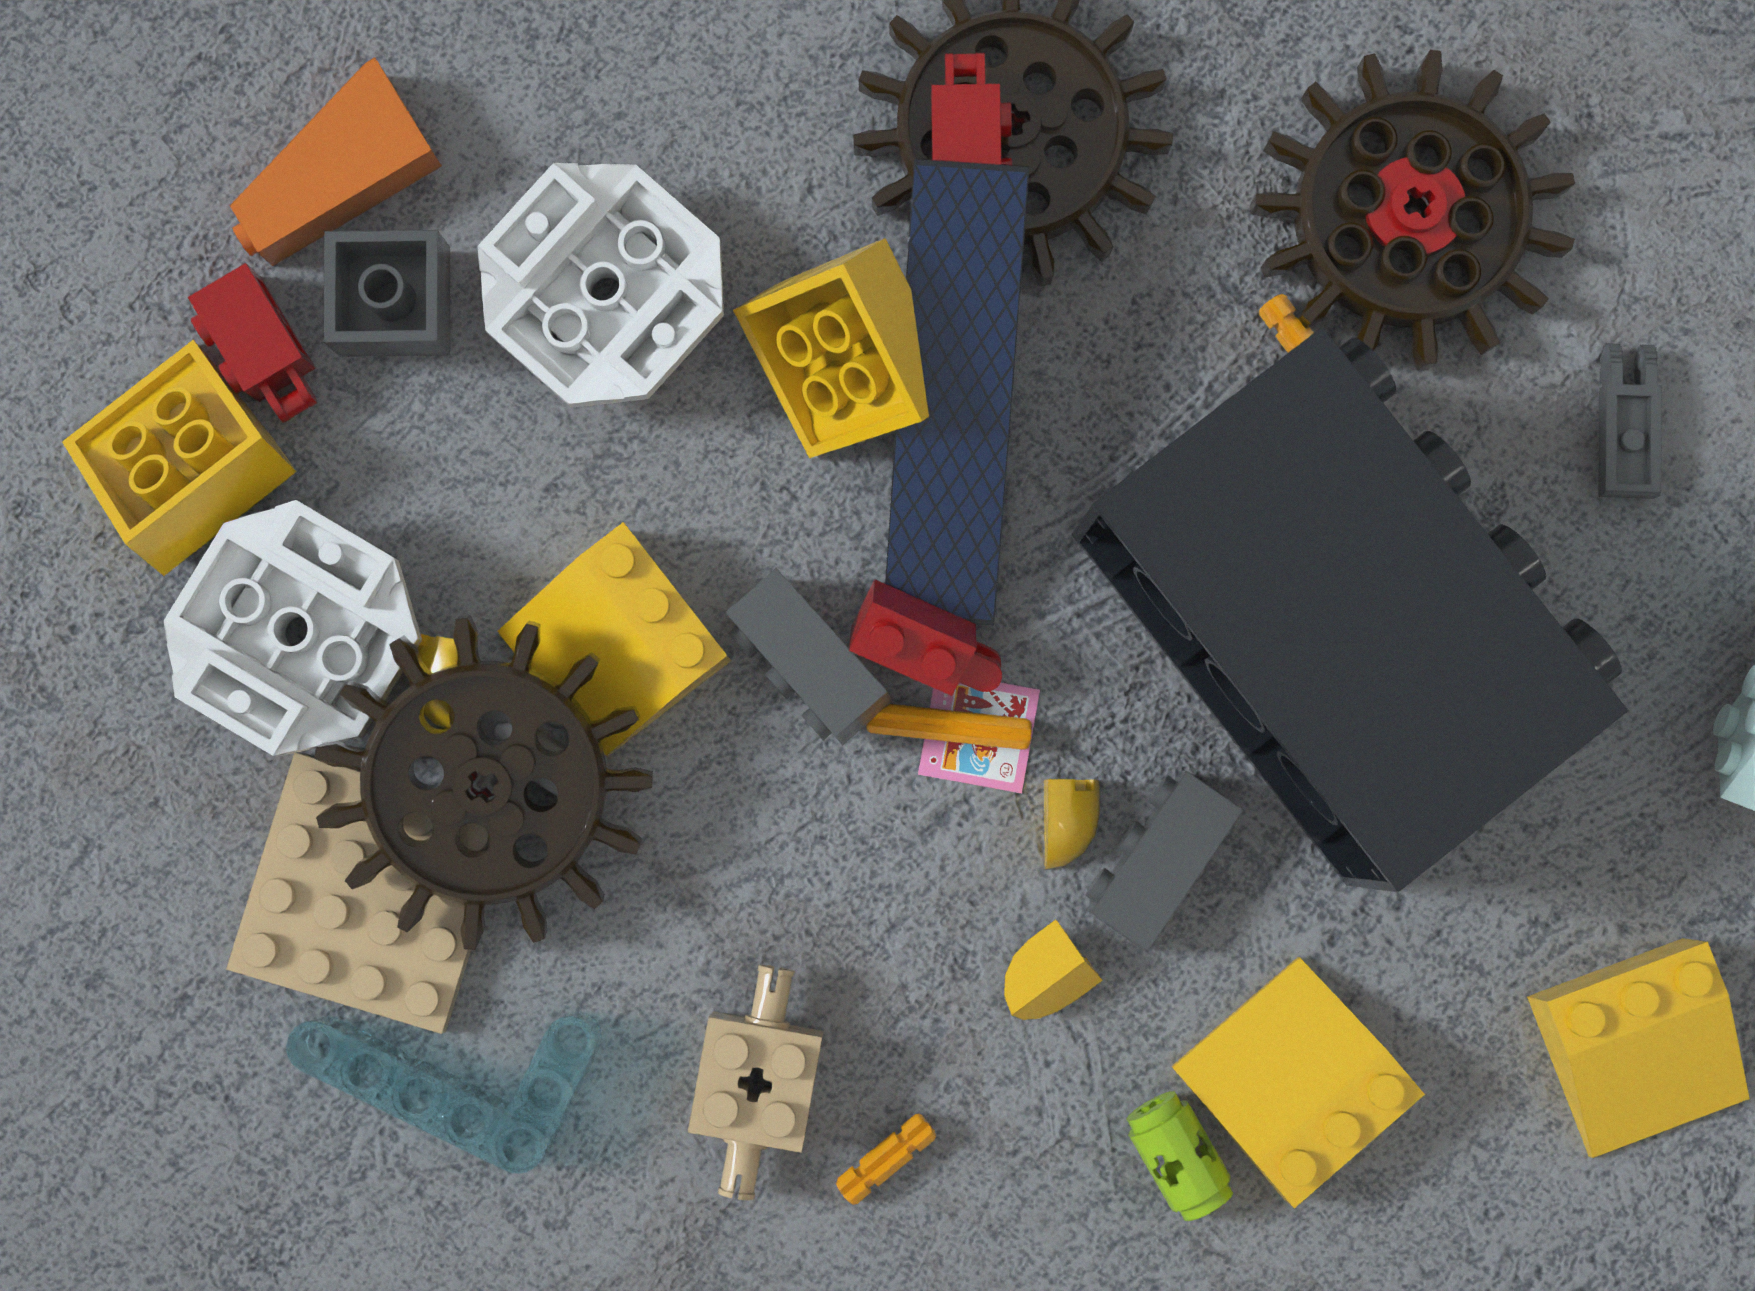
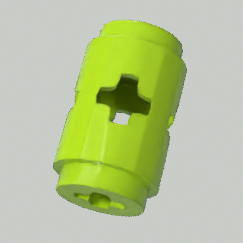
[1126,1091,1233,1221]

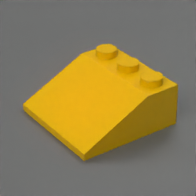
[733,238,929,458]
[62,339,297,576]
[497,522,732,758]
[1527,938,1750,1158]
[1171,957,1425,1209]

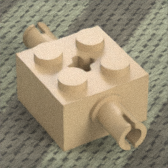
[688,965,824,1201]

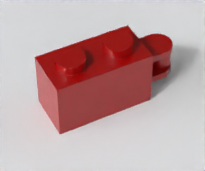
[931,53,1012,165]
[188,263,318,423]
[849,579,1002,696]

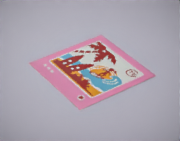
[918,683,1040,793]

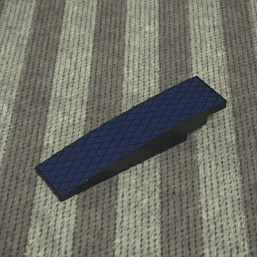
[885,158,1029,626]

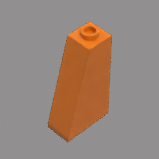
[230,57,442,266]

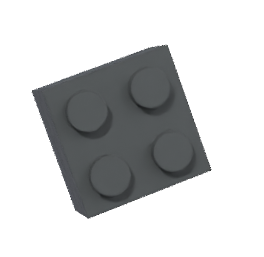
[324,230,450,357]

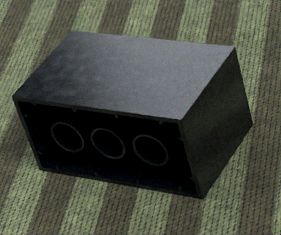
[1072,327,1629,892]

